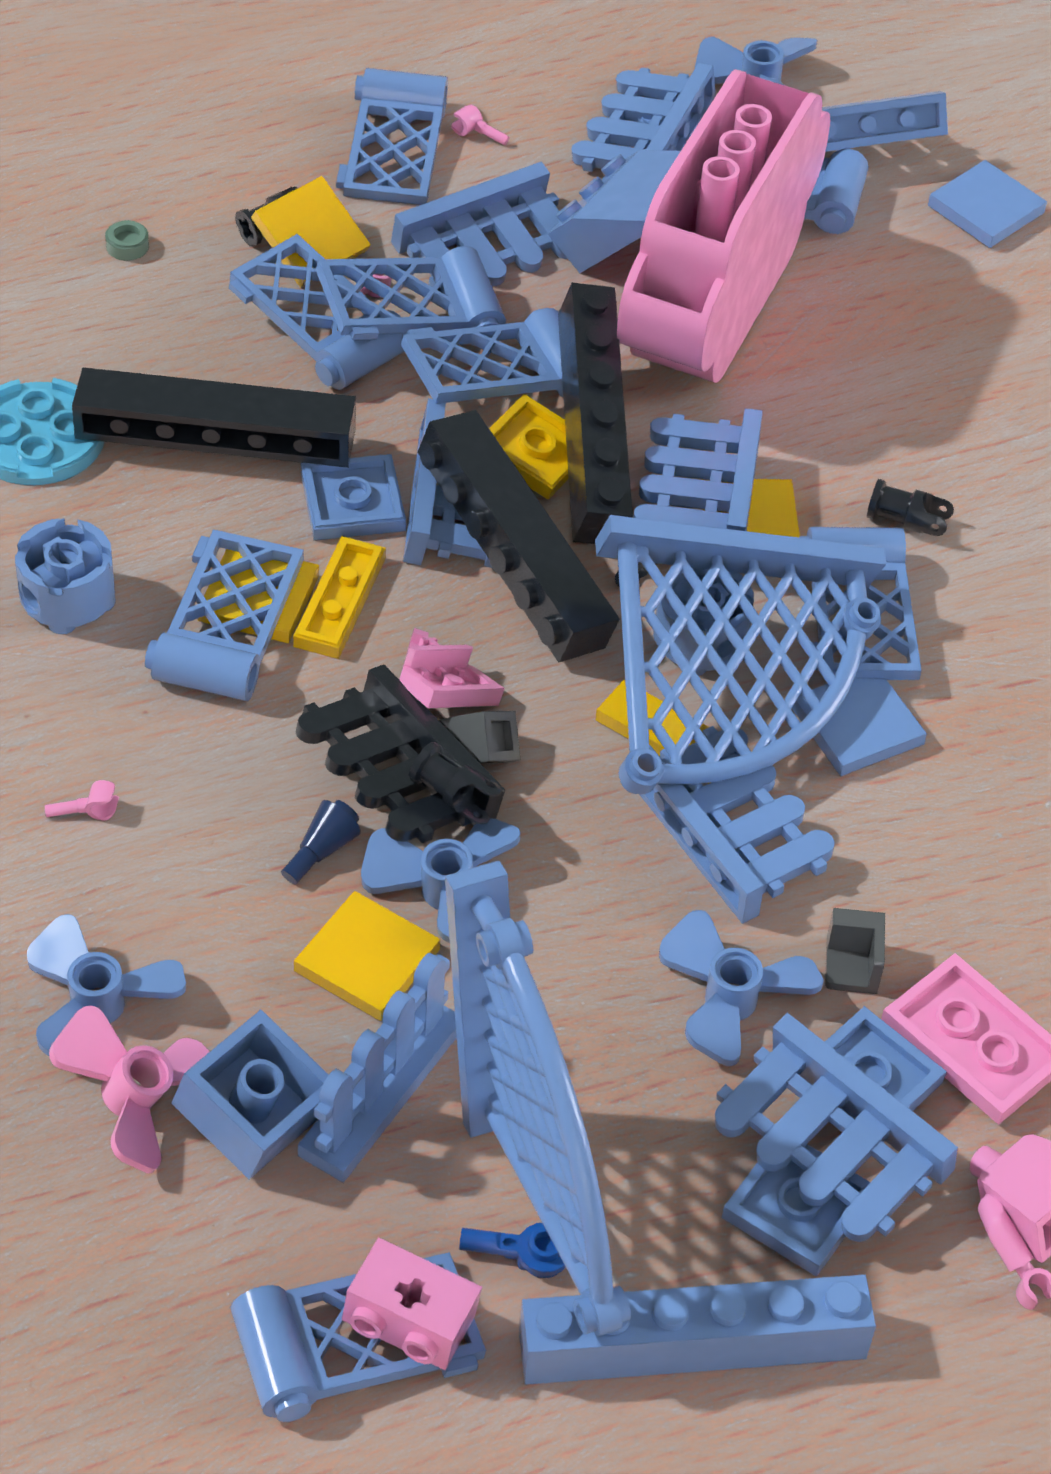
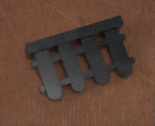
[295,664,505,844]

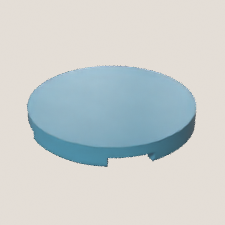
[0,378,105,485]

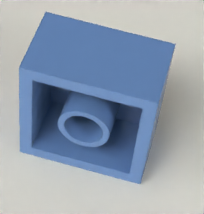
[171,1009,329,1180]

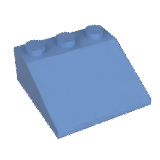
[548,150,680,273]

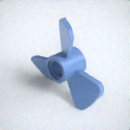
[695,37,817,85]
[361,819,520,943]
[659,910,824,1066]
[27,914,186,1056]

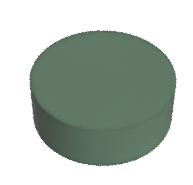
[105,220,149,261]

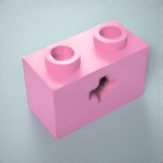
[342,1237,482,1370]

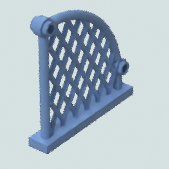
[595,515,886,794]
[445,860,631,1336]

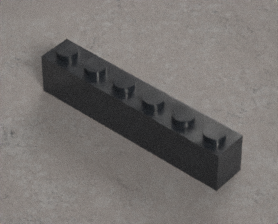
[558,282,633,544]
[72,367,356,468]
[417,410,620,663]

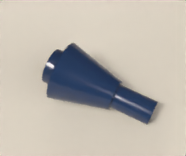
[281,800,361,885]

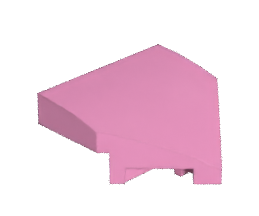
[399,628,505,708]

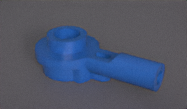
[459,1223,566,1278]

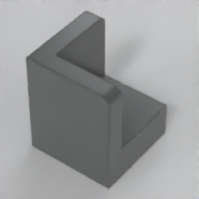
[438,711,521,763]
[825,908,885,994]

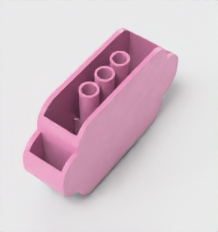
[617,69,830,383]

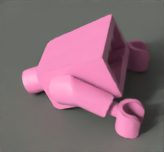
[970,1134,1051,1310]

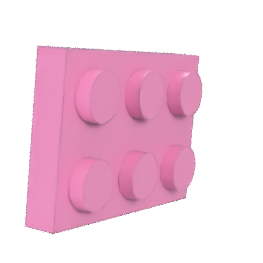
[881,953,1051,1125]

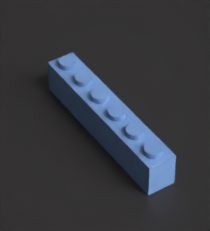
[519,1274,876,1385]

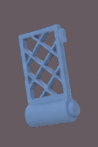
[336,68,448,205]
[804,149,869,234]
[229,234,407,390]
[315,246,506,340]
[401,308,563,404]
[799,527,922,680]
[145,529,304,702]
[230,1252,486,1422]

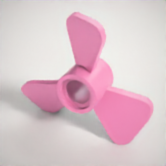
[49,1006,210,1173]

